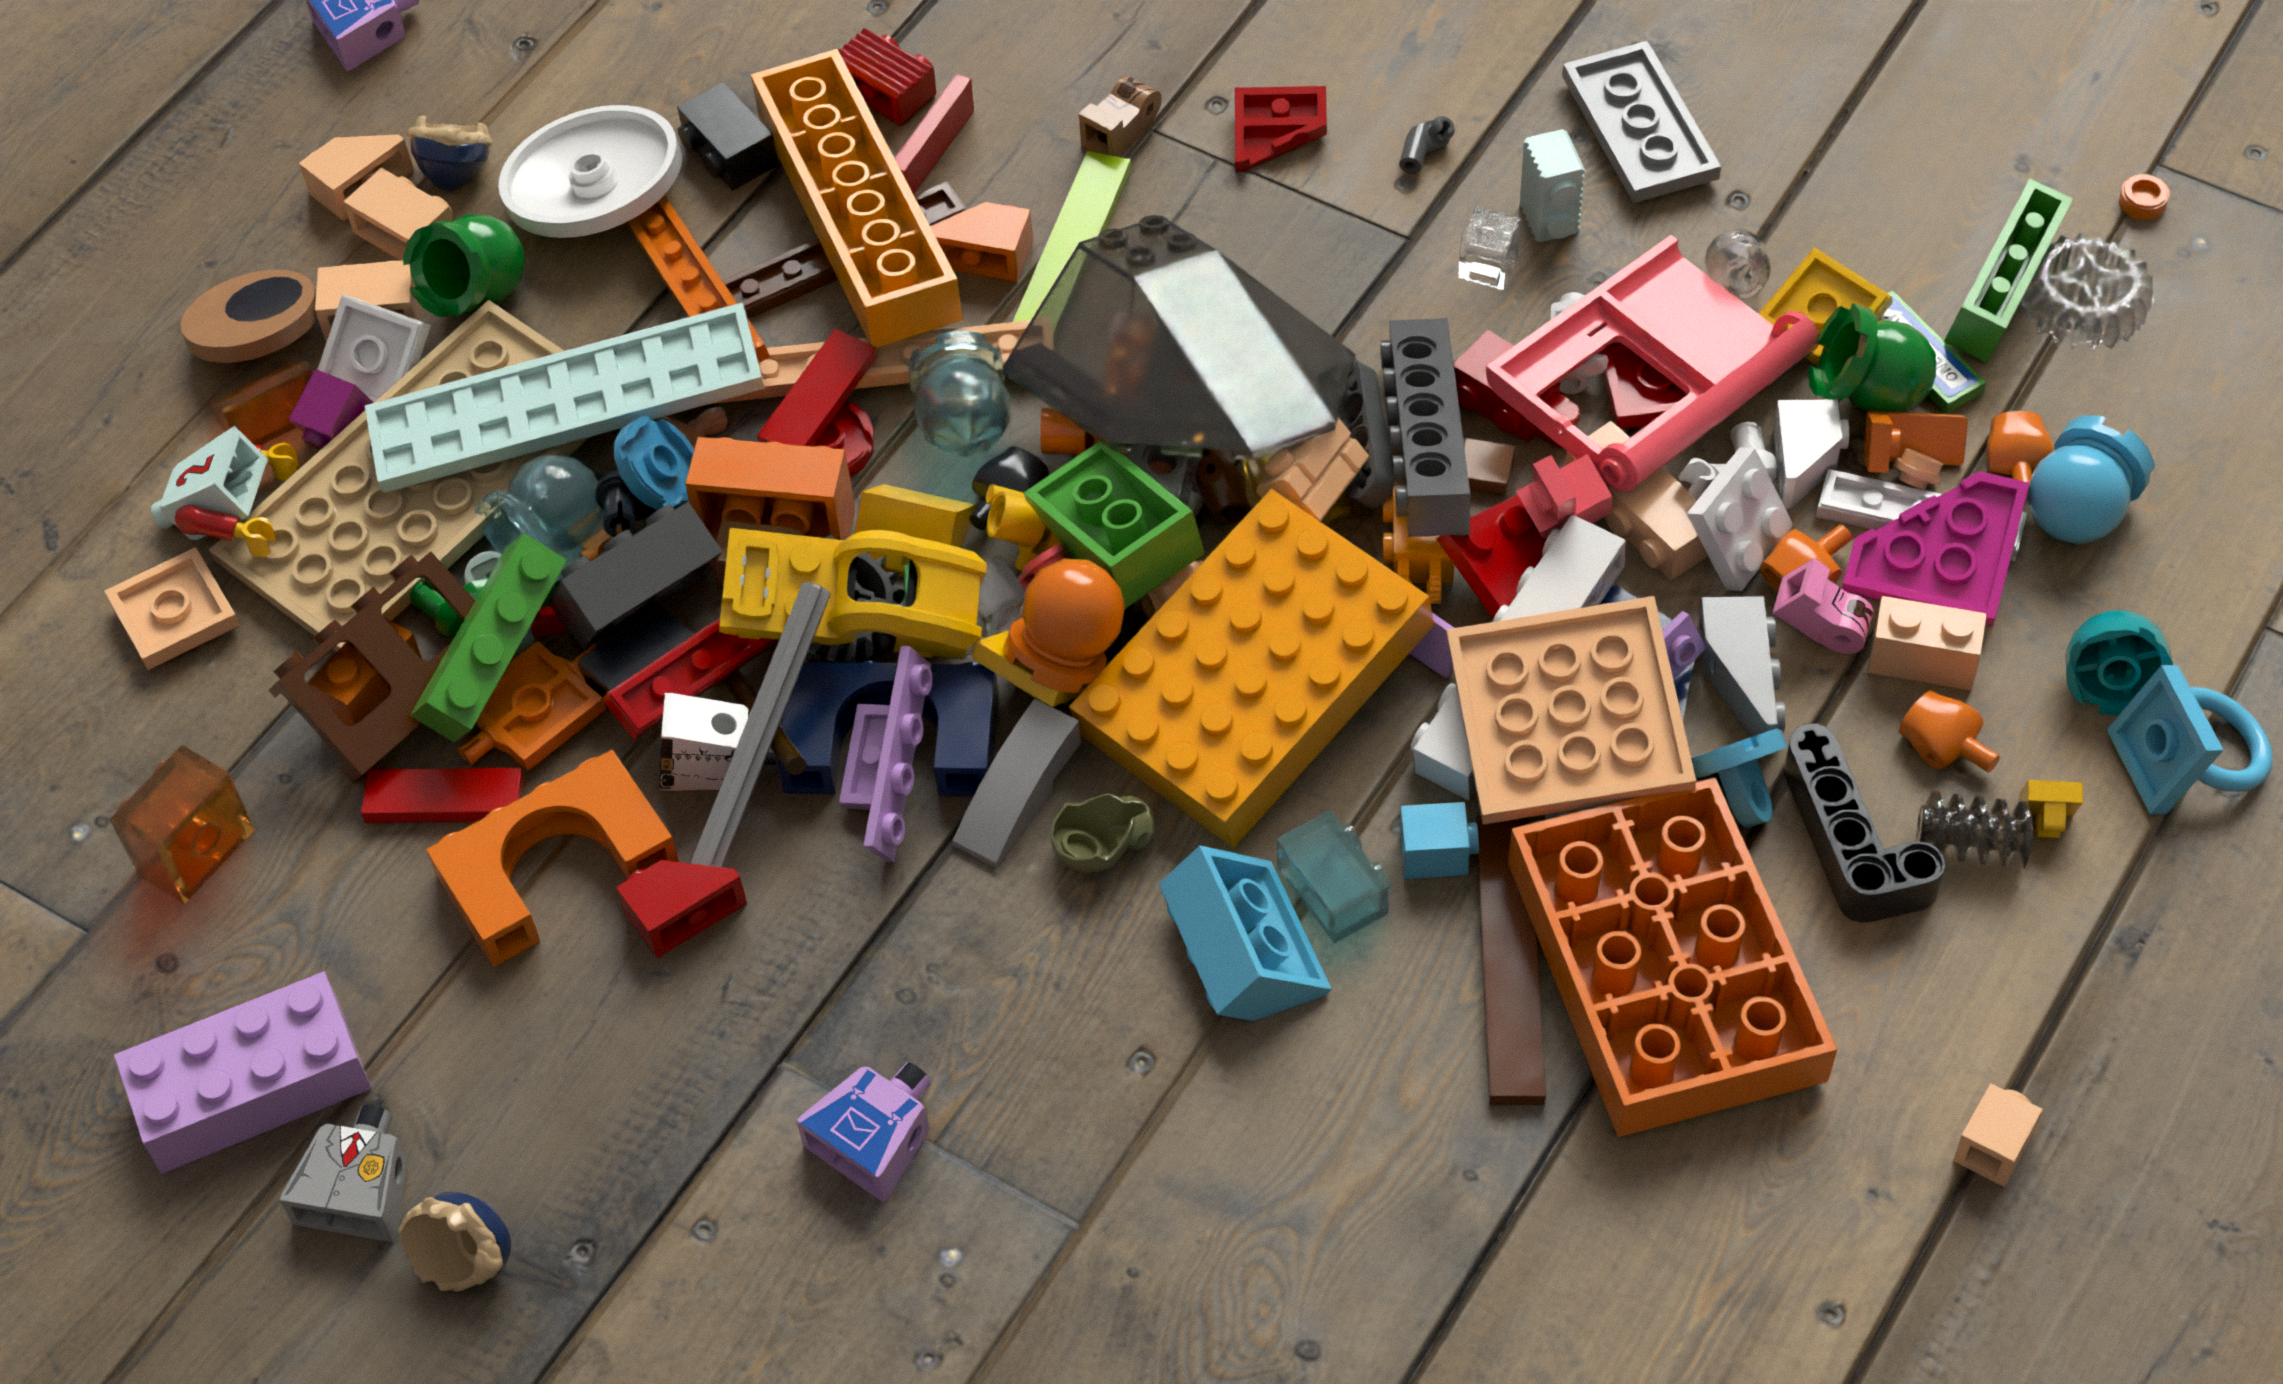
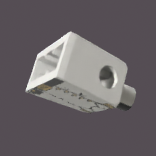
[659,693,777,791]

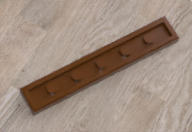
[722,181,968,319]
[1475,815,1546,1105]

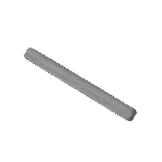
[690,582,830,867]

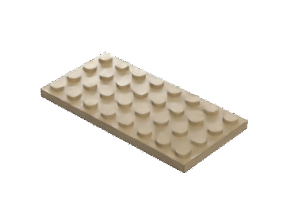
[209,300,591,652]

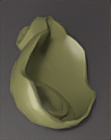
[1049,793,1156,874]

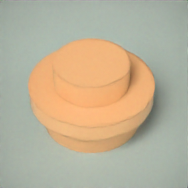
[1893,448,1943,490]

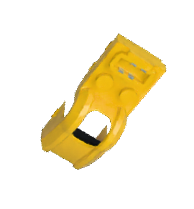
[719,528,987,659]

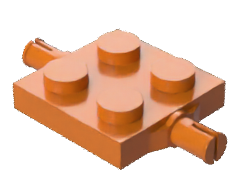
[458,641,606,771]

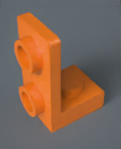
[1862,410,1968,473]

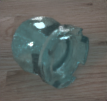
[907,330,1011,458]
[475,455,603,554]

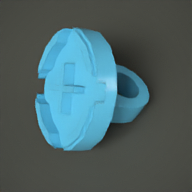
[1691,728,1788,828]

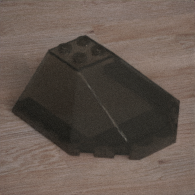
[1002,215,1356,460]

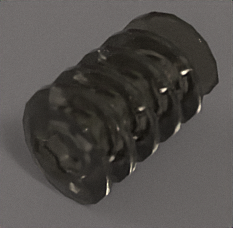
[1915,791,2032,869]

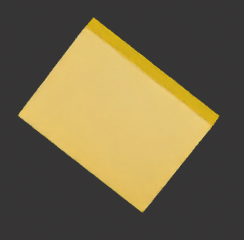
[855,484,977,578]

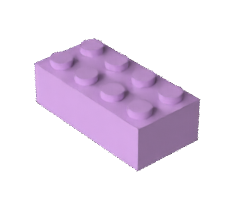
[114,971,372,1174]

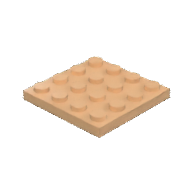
[1446,596,1696,824]

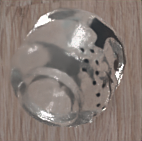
[1705,229,1771,300]

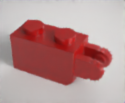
[1453,330,1580,448]

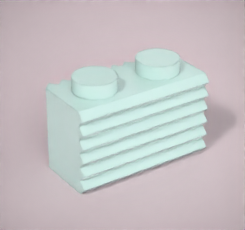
[1519,129,1586,242]

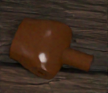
[1196,430,1252,525]

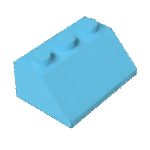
[1158,845,1332,1021]

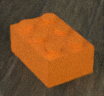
[685,437,855,541]

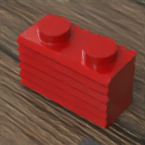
[838,28,937,126]

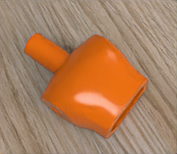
[1986,411,2054,499]
[1759,525,1852,596]
[1898,690,2000,773]

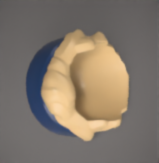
[407,116,493,191]
[398,1192,511,1292]

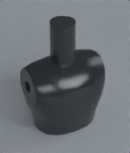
[969,446,1049,530]

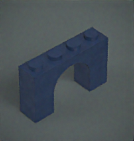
[778,660,999,797]

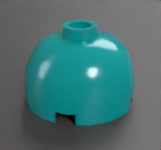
[2065,610,2173,716]

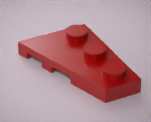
[1437,495,1547,619]

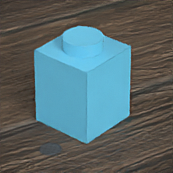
[1400,802,1479,879]

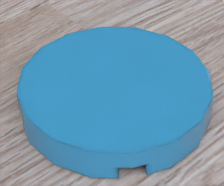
[614,416,694,510]

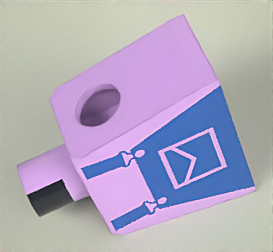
[306,0,419,71]
[797,1062,931,1203]

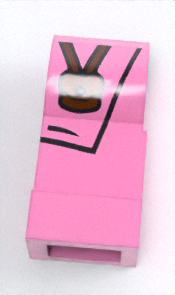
[1772,558,1873,654]

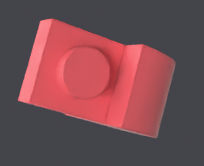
[1516,454,1612,538]

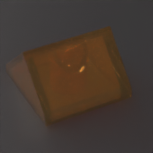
[208,360,313,445]

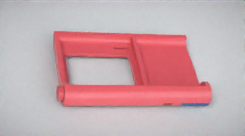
[1486,235,1819,492]

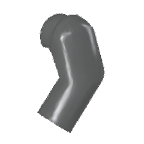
[1399,116,1455,174]

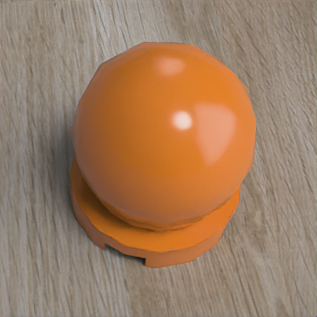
[1003,559,1125,693]

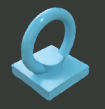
[2107,665,2273,815]

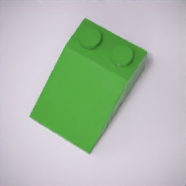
[1023,439,1205,609]

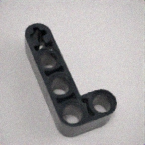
[1784,723,1945,923]

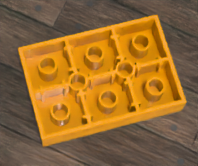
[1069,488,1434,849]

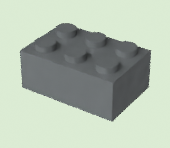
[549,502,723,652]

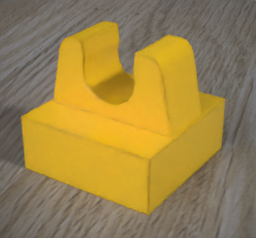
[2019,780,2083,839]

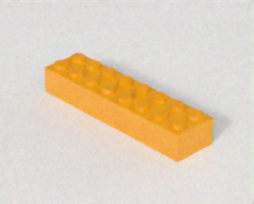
[751,49,963,348]

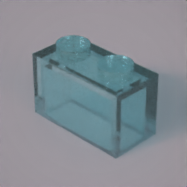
[1276,809,1392,944]

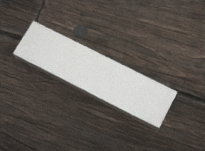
[1816,469,2027,562]

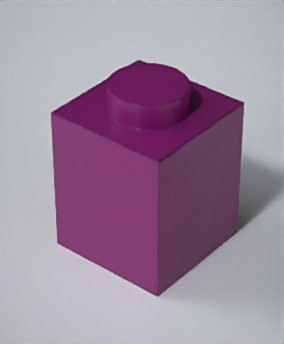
[289,369,374,450]

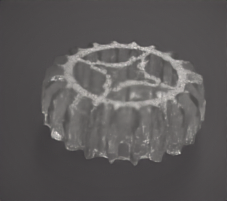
[2020,232,2154,352]

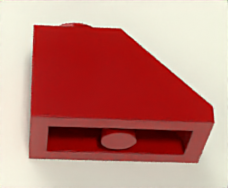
[616,860,747,958]

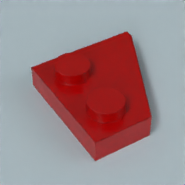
[1235,86,1327,172]

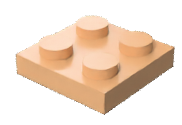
[104,547,240,670]

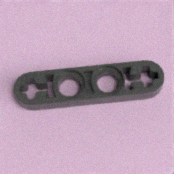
[1329,357,1394,509]

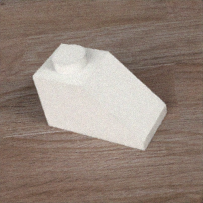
[1773,399,1849,509]

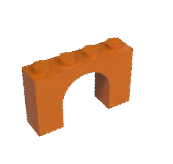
[426,749,679,967]

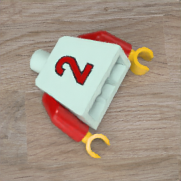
[151,426,299,557]

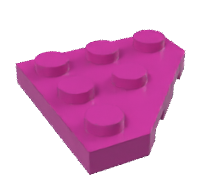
[1842,471,2029,627]

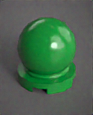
[403,214,525,317]
[1808,303,1937,413]

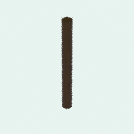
[722,670,807,775]

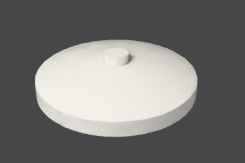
[498,105,682,238]

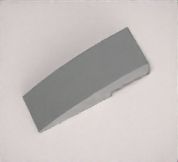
[952,699,1081,869]

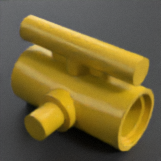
[986,484,1074,572]

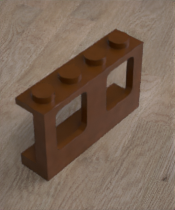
[268,551,475,783]

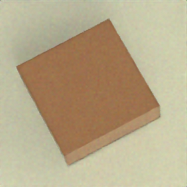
[1464,438,1515,494]

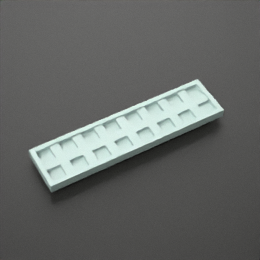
[365,302,765,493]

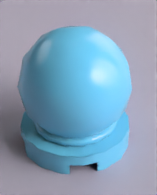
[2027,415,2155,545]

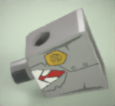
[280,1105,407,1242]

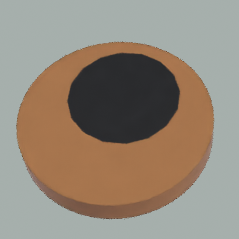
[181,270,317,363]

